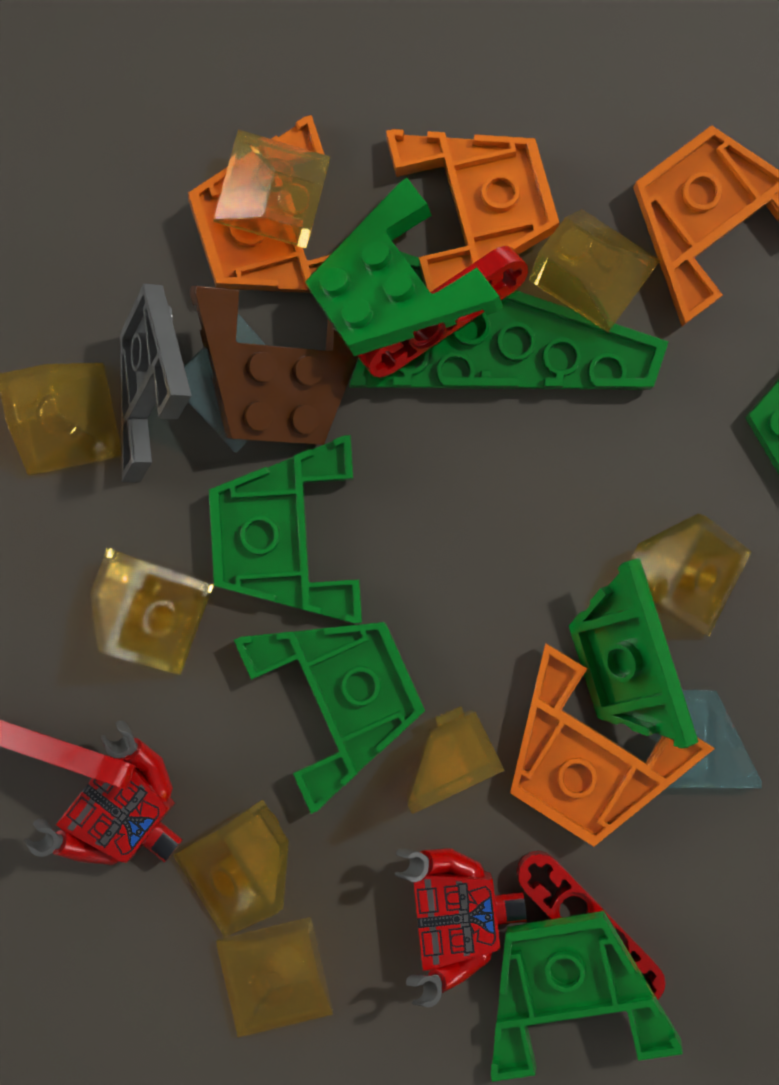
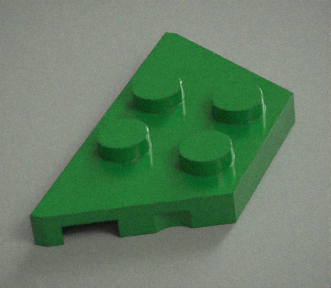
[568,557,699,749]

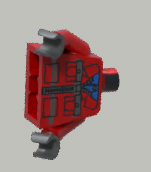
[24,720,183,865]
[395,847,527,1007]

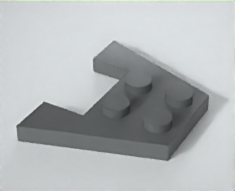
[120,284,192,482]

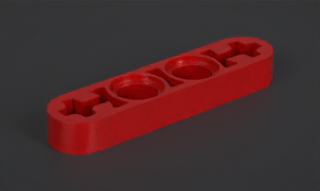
[358,246,528,377]
[0,720,136,790]
[516,850,666,1000]

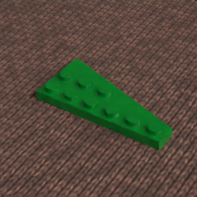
[349,252,669,390]

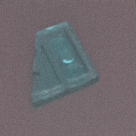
[668,689,762,789]

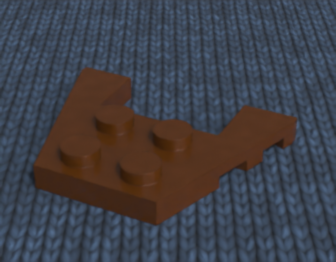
[190,285,358,445]

